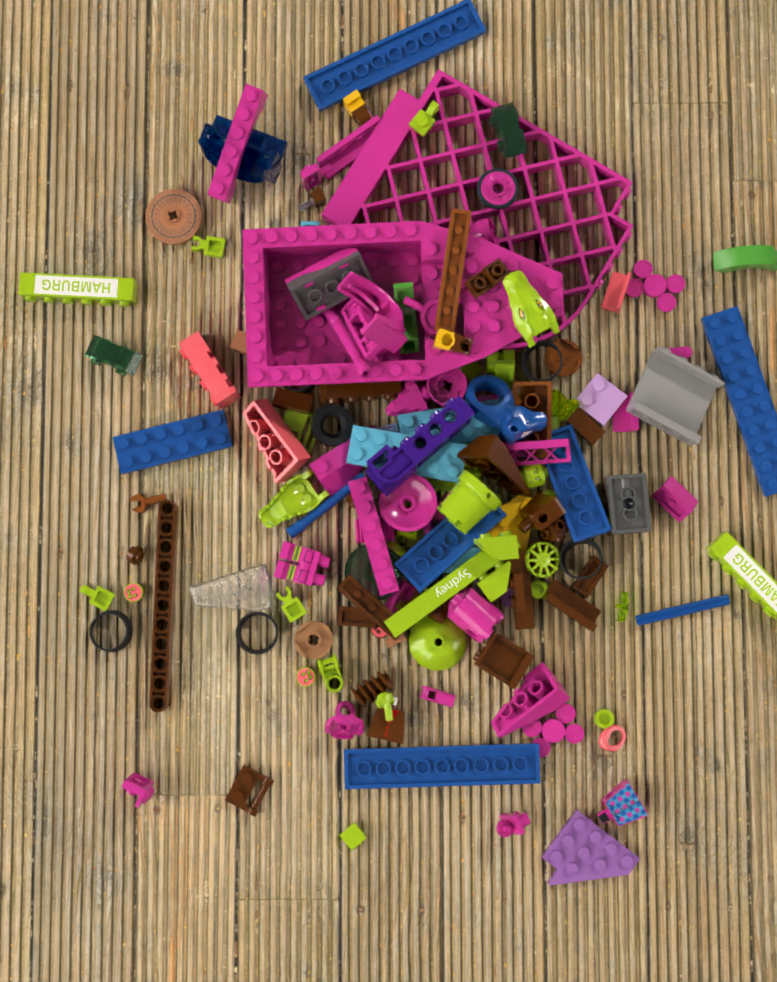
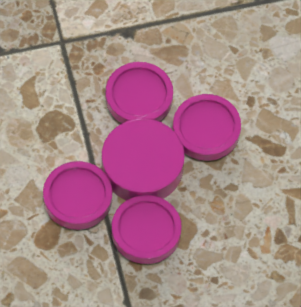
[626,260,685,312]
[522,703,584,757]

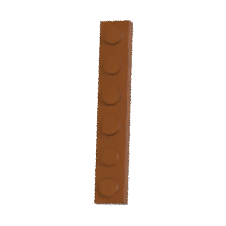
[434,208,472,333]

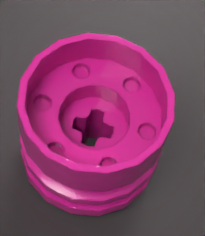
[427,368,468,407]

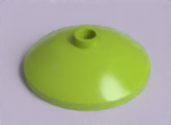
[409,614,467,671]

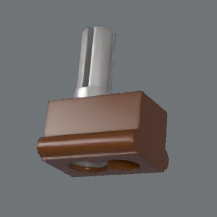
[299,187,326,211]

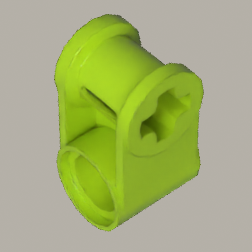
[317,653,344,693]

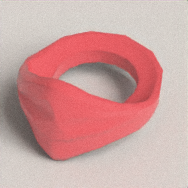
[598,725,626,752]

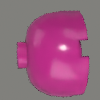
[469,217,500,246]

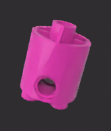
[447,587,504,643]

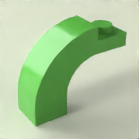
[713,245,777,273]
[393,282,419,354]

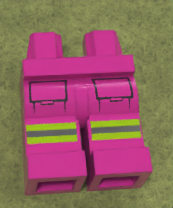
[273,541,331,586]

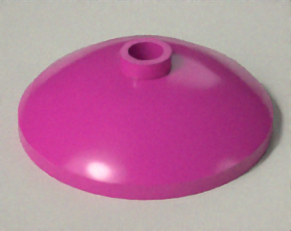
[378,474,437,532]

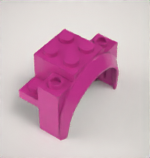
[337,271,408,361]

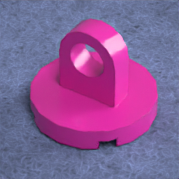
[325,701,364,739]

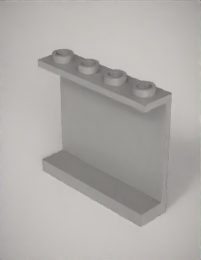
[626,347,725,446]

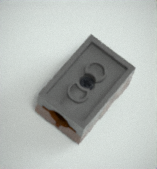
[602,473,652,536]

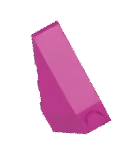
[491,662,570,738]

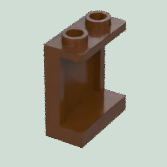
[473,631,535,690]

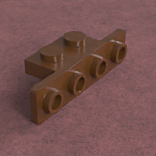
[509,551,535,630]

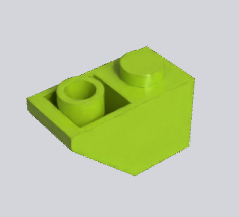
[474,532,519,561]
[476,560,511,602]

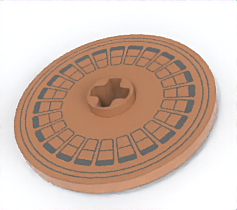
[145,189,202,245]

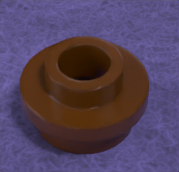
[127,546,144,565]

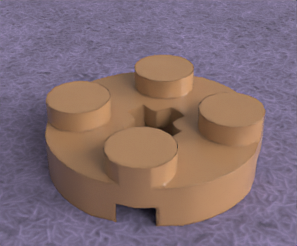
[294,620,333,659]

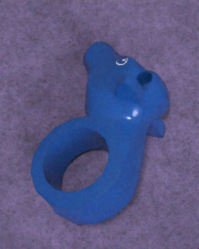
[464,375,547,444]

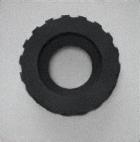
[310,404,354,447]

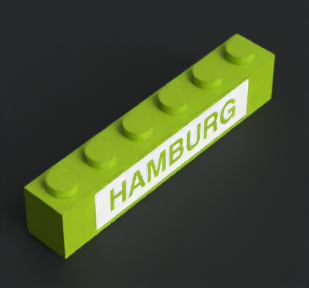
[18,272,138,307]
[706,531,777,625]

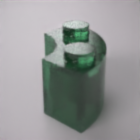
[489,102,528,159]
[84,335,143,377]

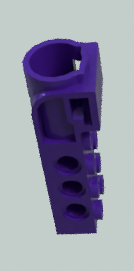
[364,396,475,497]

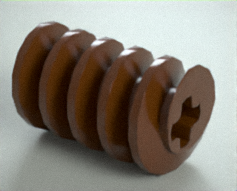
[350,668,394,707]

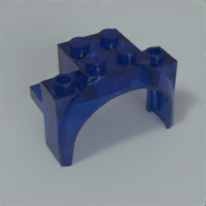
[198,115,288,184]

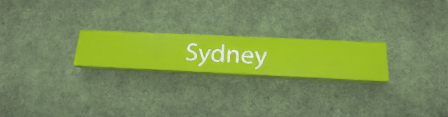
[383,530,521,638]

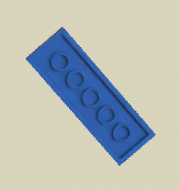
[112,410,233,475]
[543,424,612,543]
[394,507,507,594]

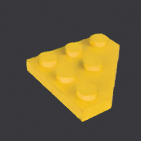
[475,495,532,552]

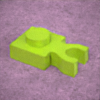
[191,236,226,259]
[276,586,308,623]

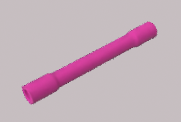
[324,307,372,378]

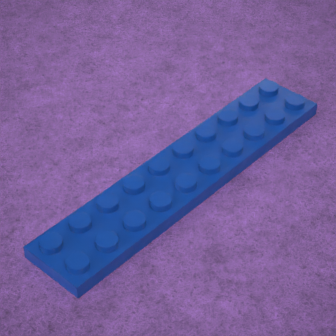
[303,0,486,112]
[700,306,777,497]
[344,743,541,789]

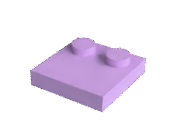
[573,373,627,427]

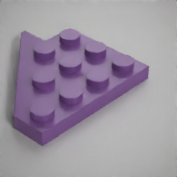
[541,809,640,885]

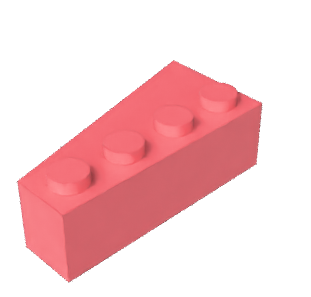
[179,331,241,410]
[243,398,311,484]

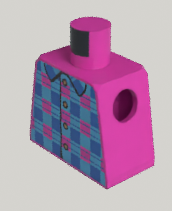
[597,779,648,826]

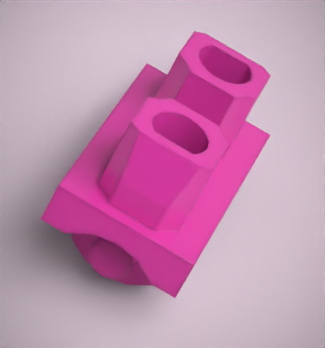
[496,811,531,837]

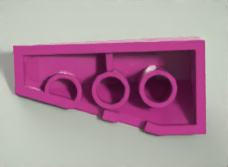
[309,425,376,497]

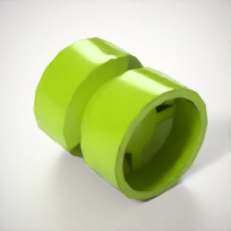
[485,349,514,374]

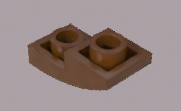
[464,258,510,300]

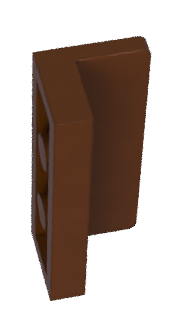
[542,579,601,632]

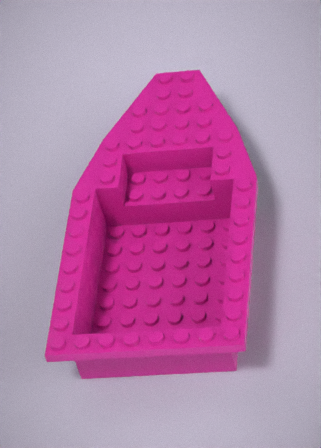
[242,221,564,388]

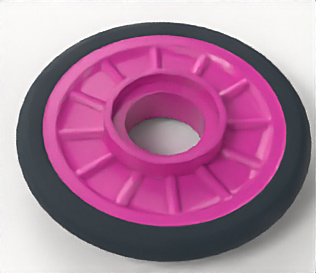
[477,168,519,209]

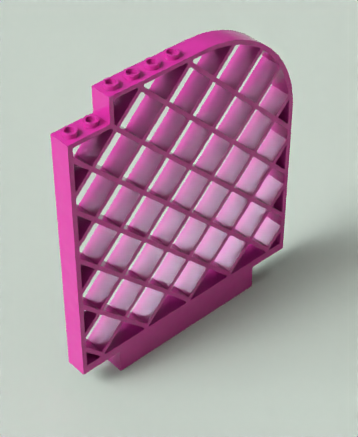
[321,69,633,352]

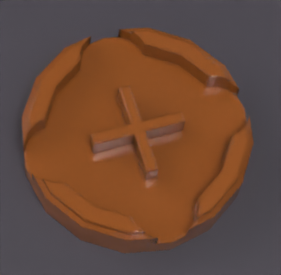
[544,339,582,377]

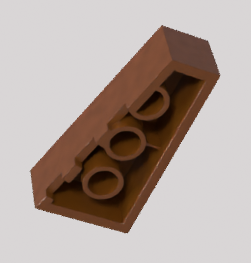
[317,381,401,405]

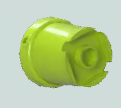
[437,470,502,535]

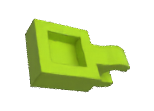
[409,100,440,137]
[79,584,116,612]

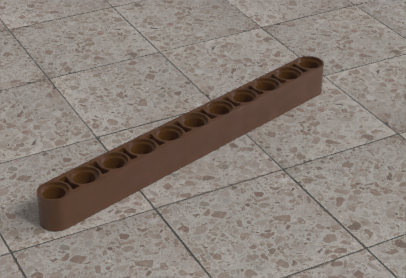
[149,500,179,713]

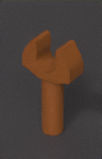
[130,493,167,513]

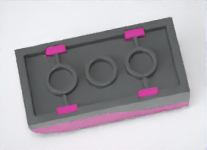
[285,248,374,321]

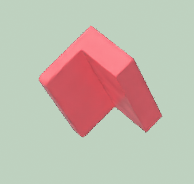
[601,271,632,314]

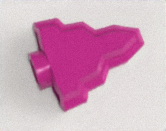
[385,381,430,416]

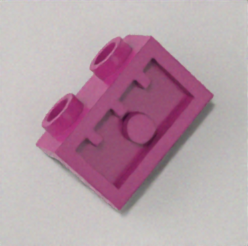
[122,772,155,808]

